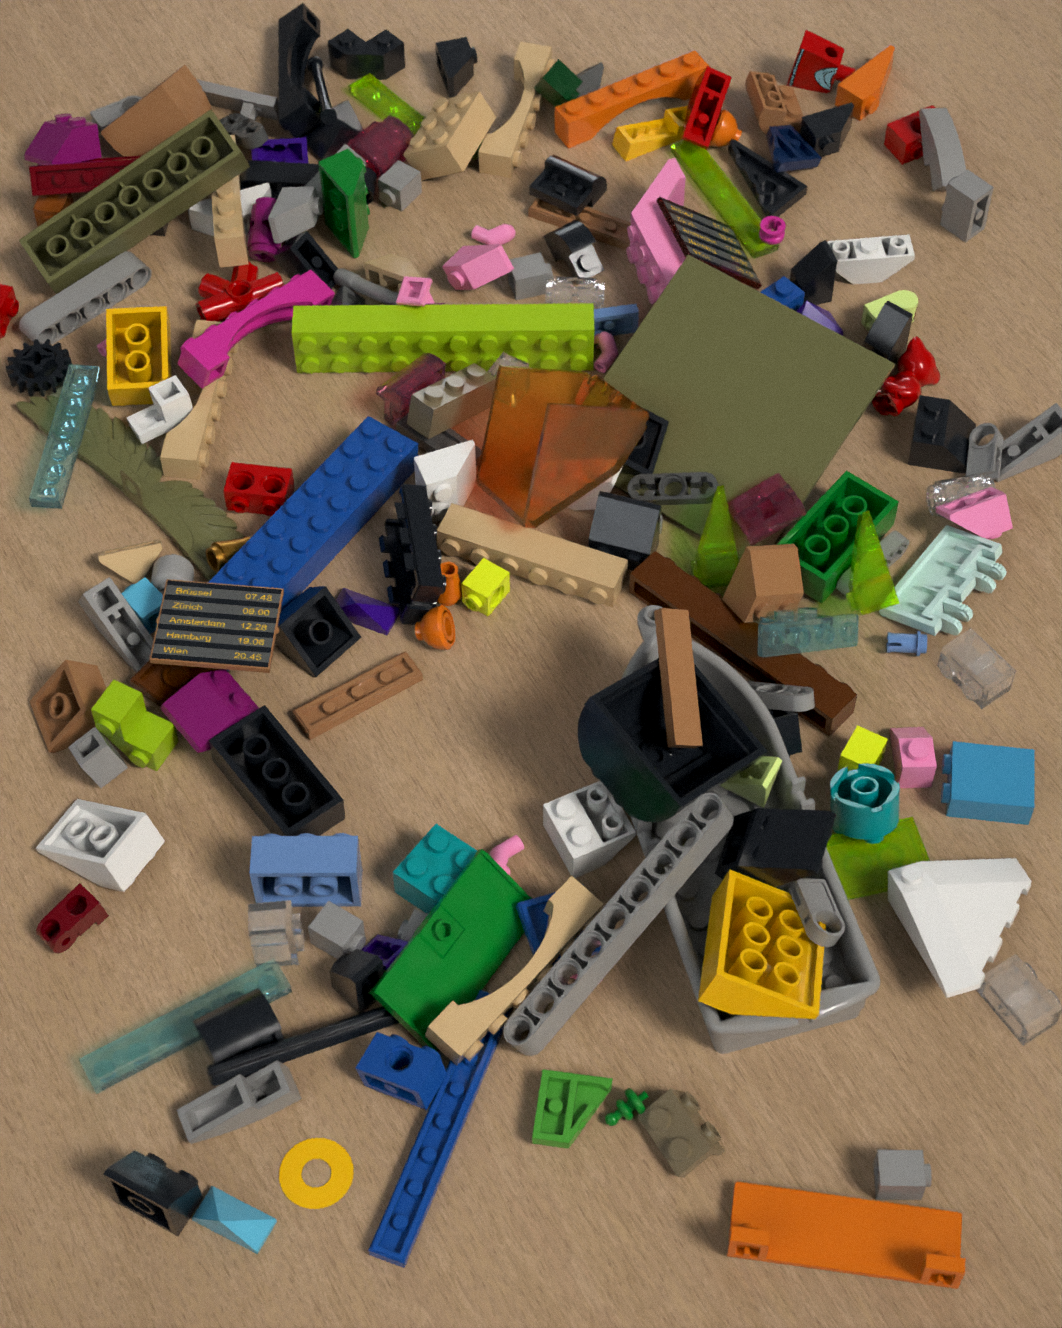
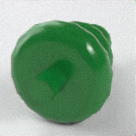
[605,1088,649,1126]

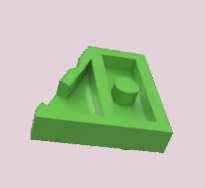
[532,1069,613,1149]

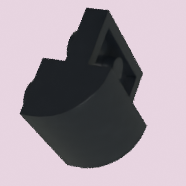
[529,155,607,216]
[192,988,284,1078]

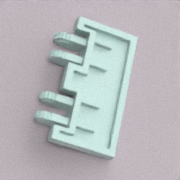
[878,525,1007,636]

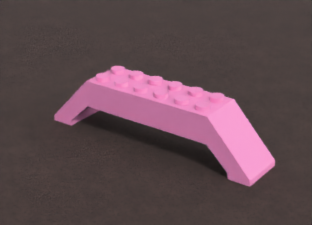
[626,158,686,304]

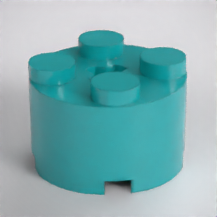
[830,763,900,844]

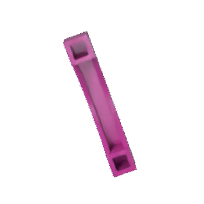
[177,270,335,389]

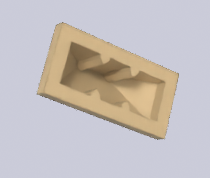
[98,539,162,584]

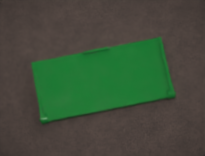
[370,849,533,1052]

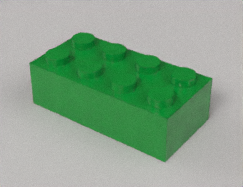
[777,470,899,604]

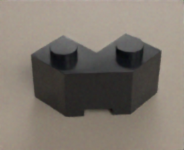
[328,29,405,80]

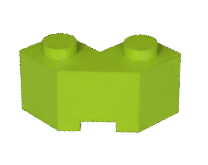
[91,679,179,771]

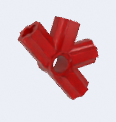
[196,261,284,322]

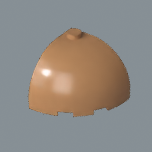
[100,65,212,156]

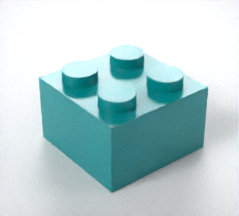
[392,824,477,914]

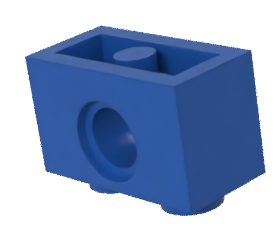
[356,1032,447,1110]

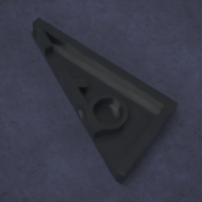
[728,139,808,217]

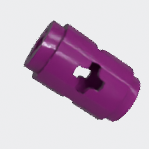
[247,197,282,262]

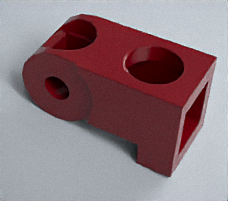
[36,883,109,954]

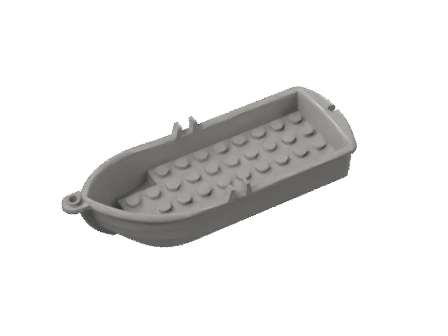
[622,605,880,1054]

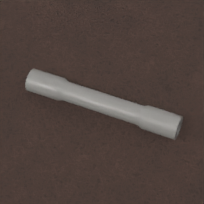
[333,268,399,305]

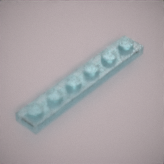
[29,364,101,509]
[79,958,292,1094]

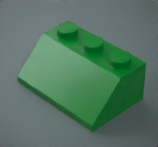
[318,148,370,259]

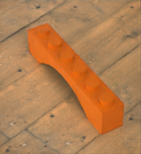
[555,50,710,149]

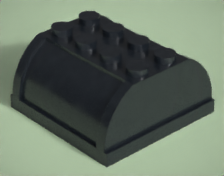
[578,658,768,823]

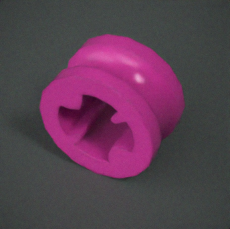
[759,216,786,245]

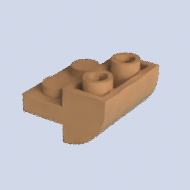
[745,71,803,135]

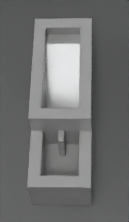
[919,108,966,191]
[177,1060,302,1144]

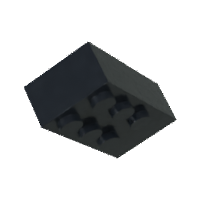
[209,705,345,836]

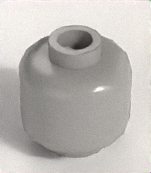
[151,554,195,594]

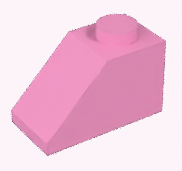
[442,244,514,290]
[935,487,1013,539]
[889,727,937,788]

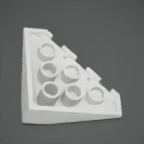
[888,858,1031,998]

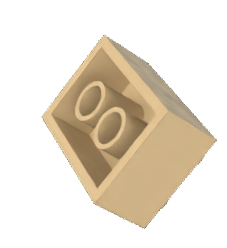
[403,91,496,180]

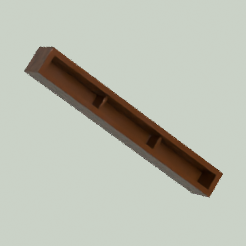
[629,551,857,737]

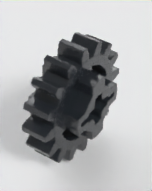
[6,339,73,397]

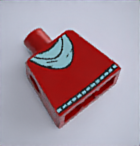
[787,30,855,94]

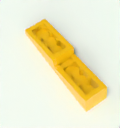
[612,106,688,162]

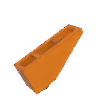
[835,45,895,121]

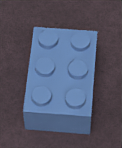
[249,833,363,907]

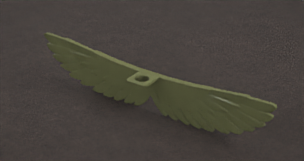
[17,395,245,582]

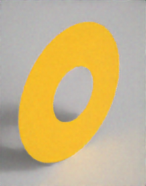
[279,1138,354,1209]

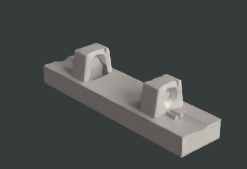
[197,79,279,121]

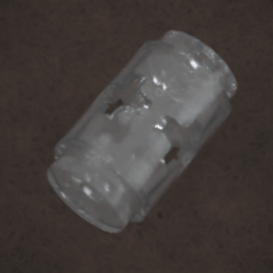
[545,276,605,309]
[926,474,996,518]

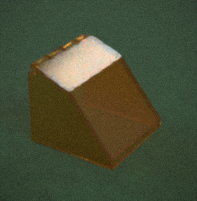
[475,365,649,528]

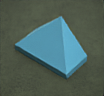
[192,1186,277,1254]

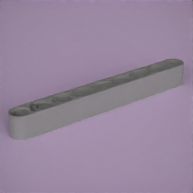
[503,793,734,1056]

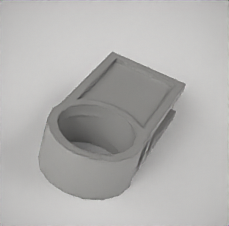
[90,96,142,137]
[966,423,1004,484]
[789,879,845,947]

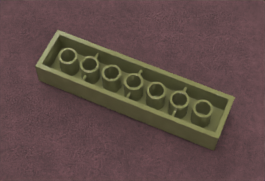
[19,109,250,294]

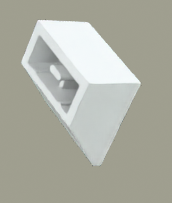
[543,781,636,878]

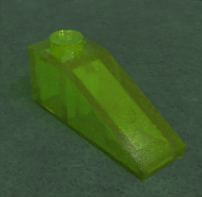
[691,485,739,588]
[846,510,899,616]

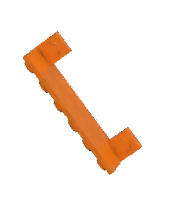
[727,1182,966,1289]

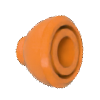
[709,109,742,147]
[415,605,455,650]

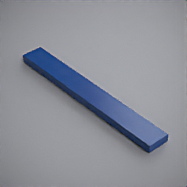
[368,990,514,1268]

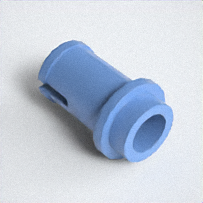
[886,631,927,656]

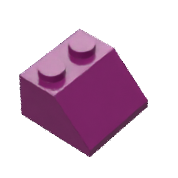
[24,113,102,165]
[160,669,259,753]

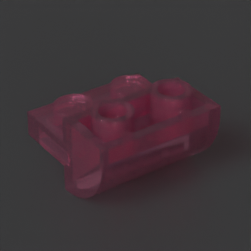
[338,115,414,178]
[376,353,446,426]
[724,472,807,546]

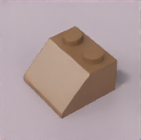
[722,544,804,623]
[29,660,107,753]

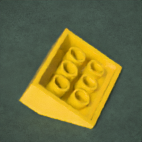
[698,870,826,1019]

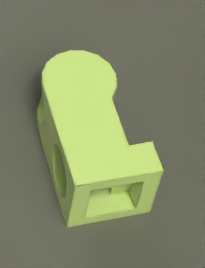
[861,290,918,332]

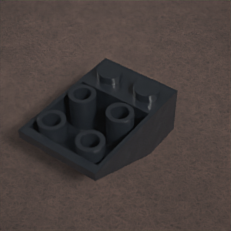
[715,808,836,887]

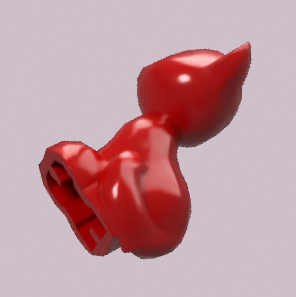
[871,336,940,416]

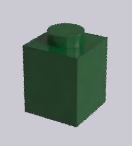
[534,59,583,107]

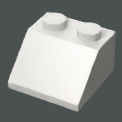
[414,439,477,523]

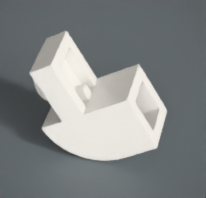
[127,375,193,444]

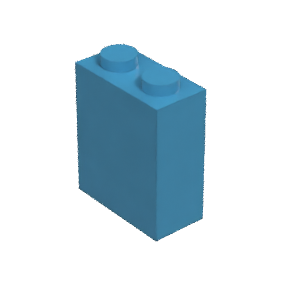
[941,741,1035,825]

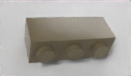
[407,363,496,439]

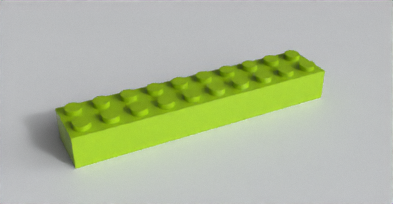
[292,303,594,373]

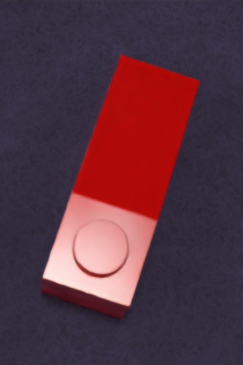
[681,66,732,150]

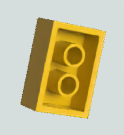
[106,306,172,406]

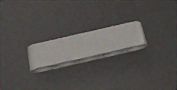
[19,251,151,345]

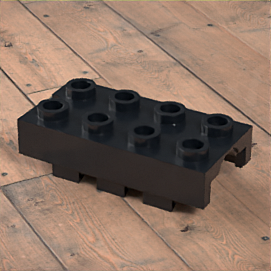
[378,484,446,625]

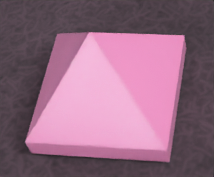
[396,276,432,306]

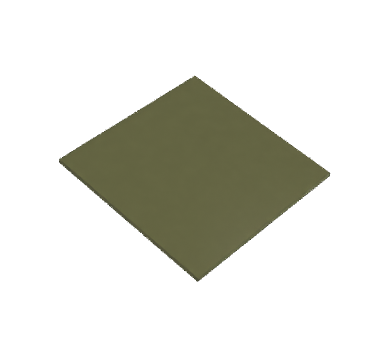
[554,254,895,559]

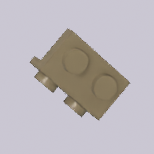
[637,1089,724,1178]

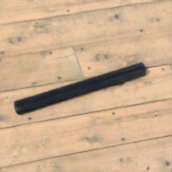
[207,1006,400,1086]

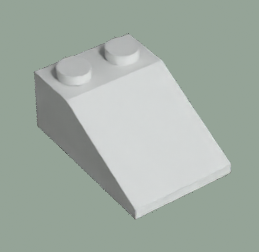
[36,799,165,892]

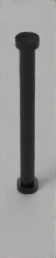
[307,56,337,125]

